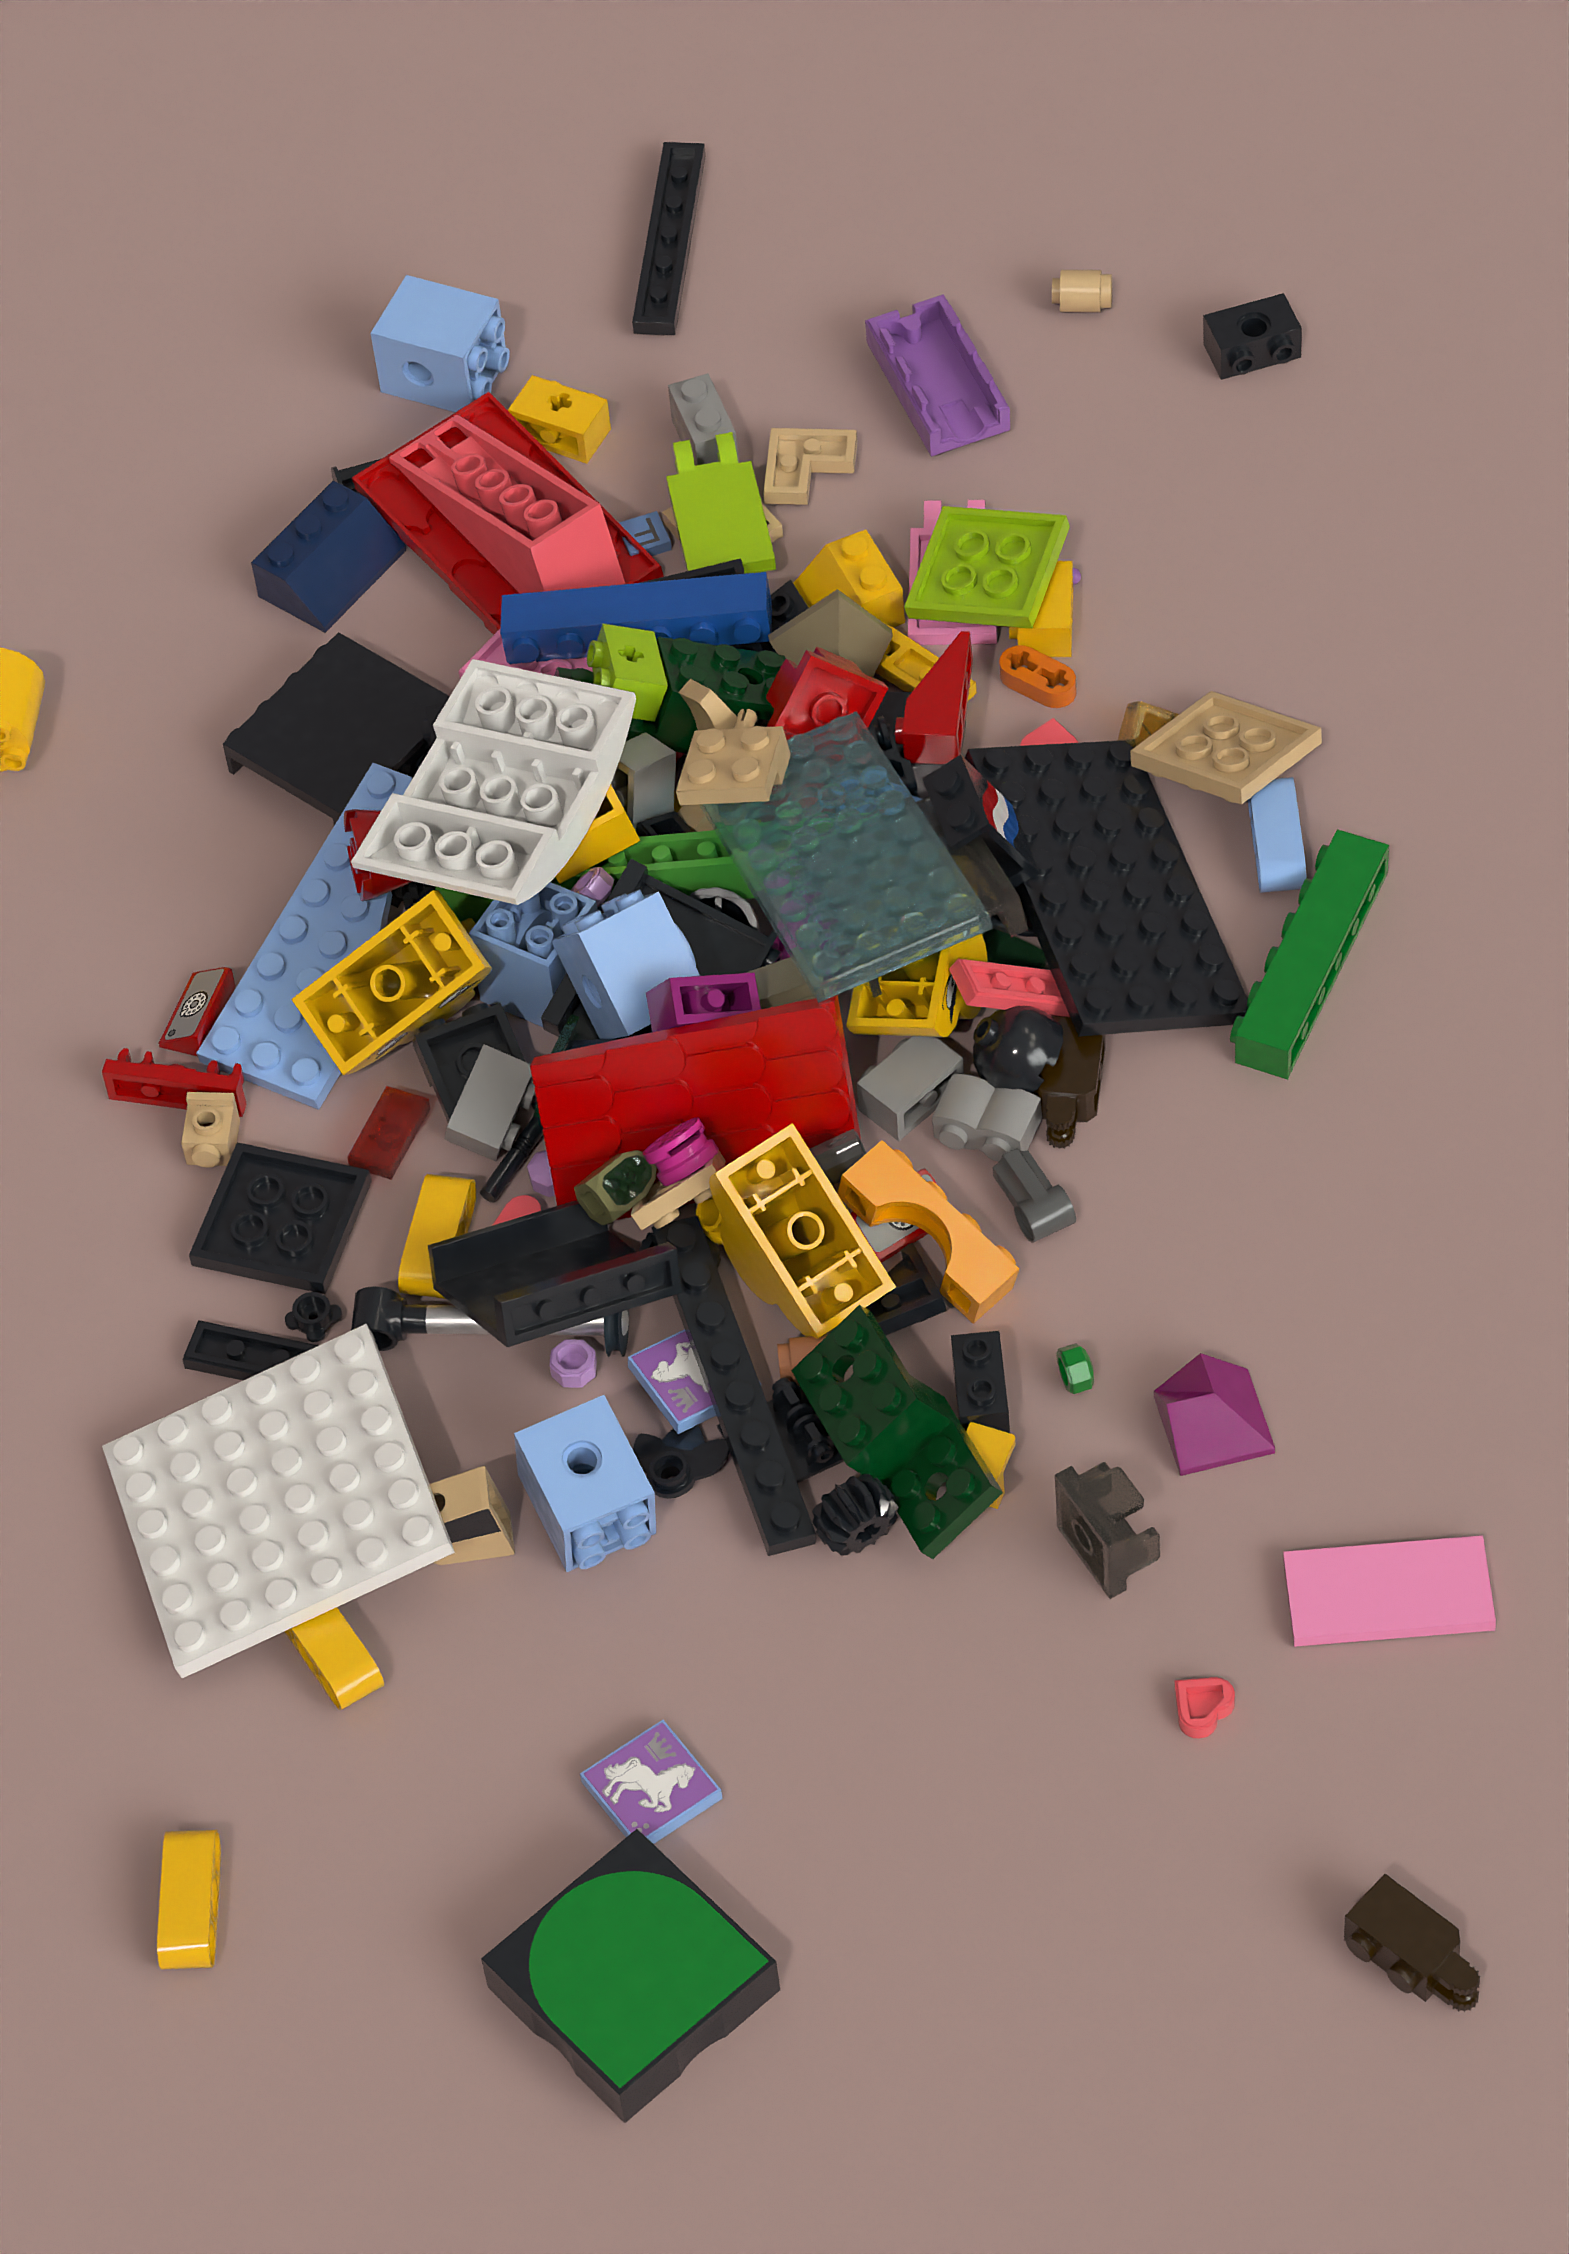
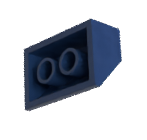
[251,480,406,633]

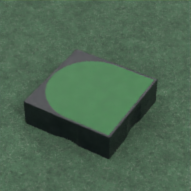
[481,1829,780,2123]

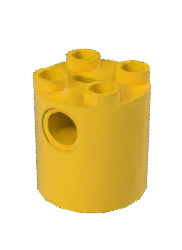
[0,647,45,772]

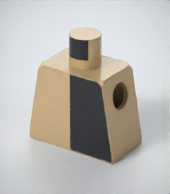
[429,1466,515,1565]

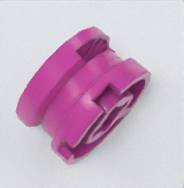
[642,1117,719,1186]

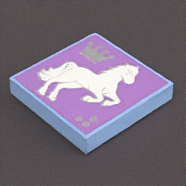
[628,1329,761,1434]
[580,1720,723,1844]

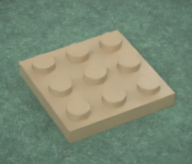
[1130,691,1322,805]

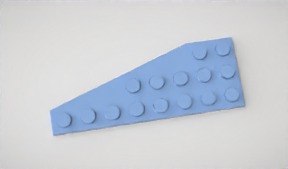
[196,763,412,1110]

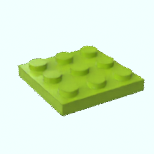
[904,506,1070,629]

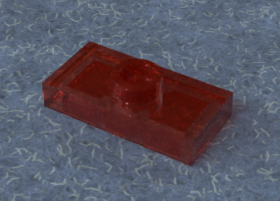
[347,1086,431,1180]

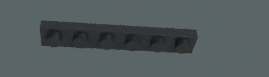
[632,142,706,335]

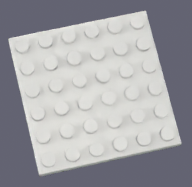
[102,1324,455,1678]

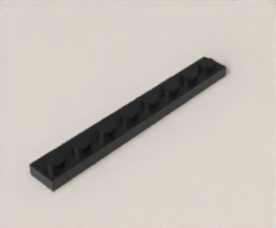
[651,1216,816,1556]

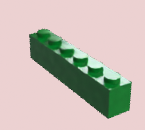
[1230,829,1389,1080]

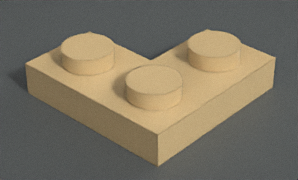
[763,428,857,505]

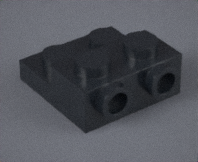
[413,1003,533,1123]

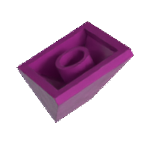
[1154,1353,1275,1476]

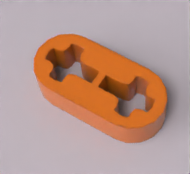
[999,645,1076,708]

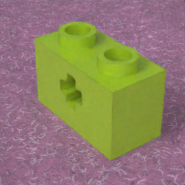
[587,624,668,722]

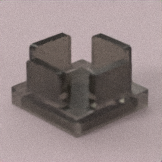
[1055,1462,1160,1599]

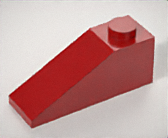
[895,631,973,764]

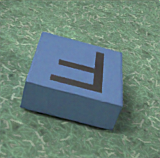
[619,511,672,556]

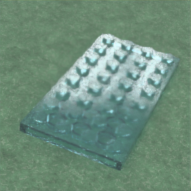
[699,711,993,1003]

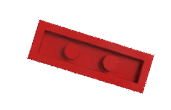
[102,1048,247,1117]

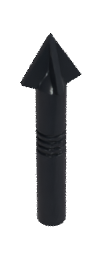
[480,1102,543,1203]

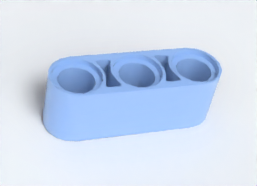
[1248,777,1307,893]

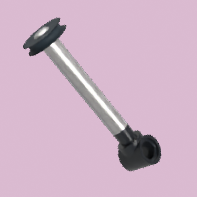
[351,1286,629,1357]

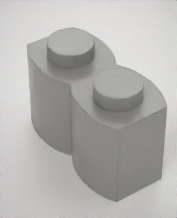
[932,1074,1042,1162]

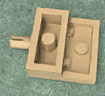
[676,709,791,805]

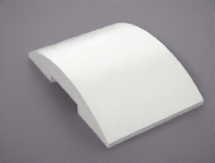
[351,659,636,905]

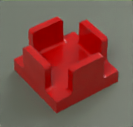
[766,647,888,768]

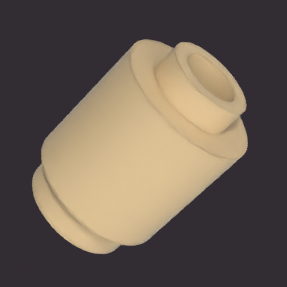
[1052,270,1112,313]

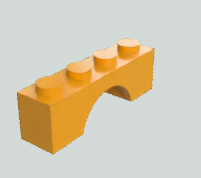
[837,1140,1020,1324]

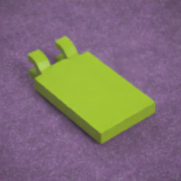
[666,432,776,574]

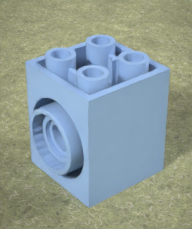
[370,275,510,412]
[469,882,598,1027]
[551,889,700,1039]
[514,1395,656,1572]

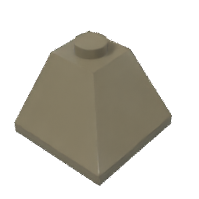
[768,589,893,678]

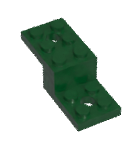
[554,637,786,753]
[791,1304,1003,1559]

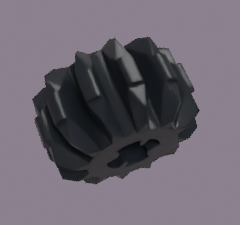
[812,1473,898,1556]

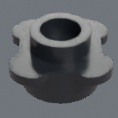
[285,1292,342,1342]

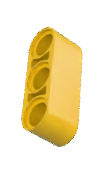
[398,1174,476,1299]
[284,1607,384,1710]
[157,1829,221,1969]

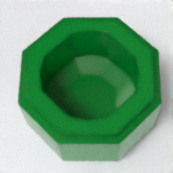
[1056,1343,1094,1394]

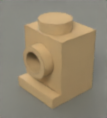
[181,1092,240,1168]

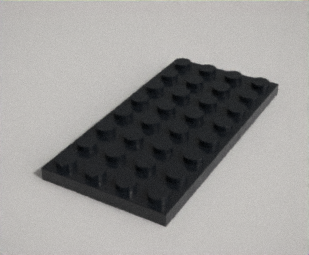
[965,740,1249,1037]

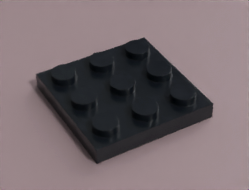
[189,1142,372,1294]

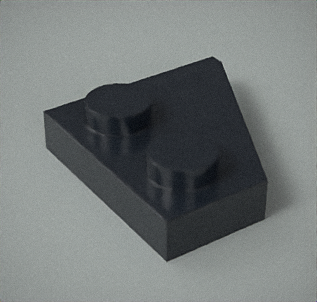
[865,1243,947,1335]

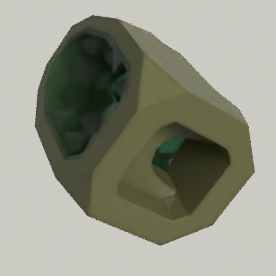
[574,1150,657,1225]

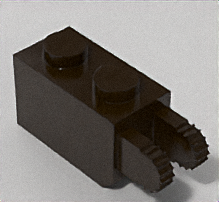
[1032,1016,1106,1149]
[1344,1874,1480,2012]

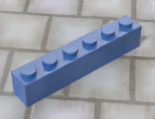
[500,572,772,664]

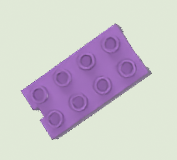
[865,294,1010,457]

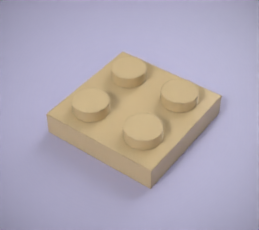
[631,1150,726,1231]

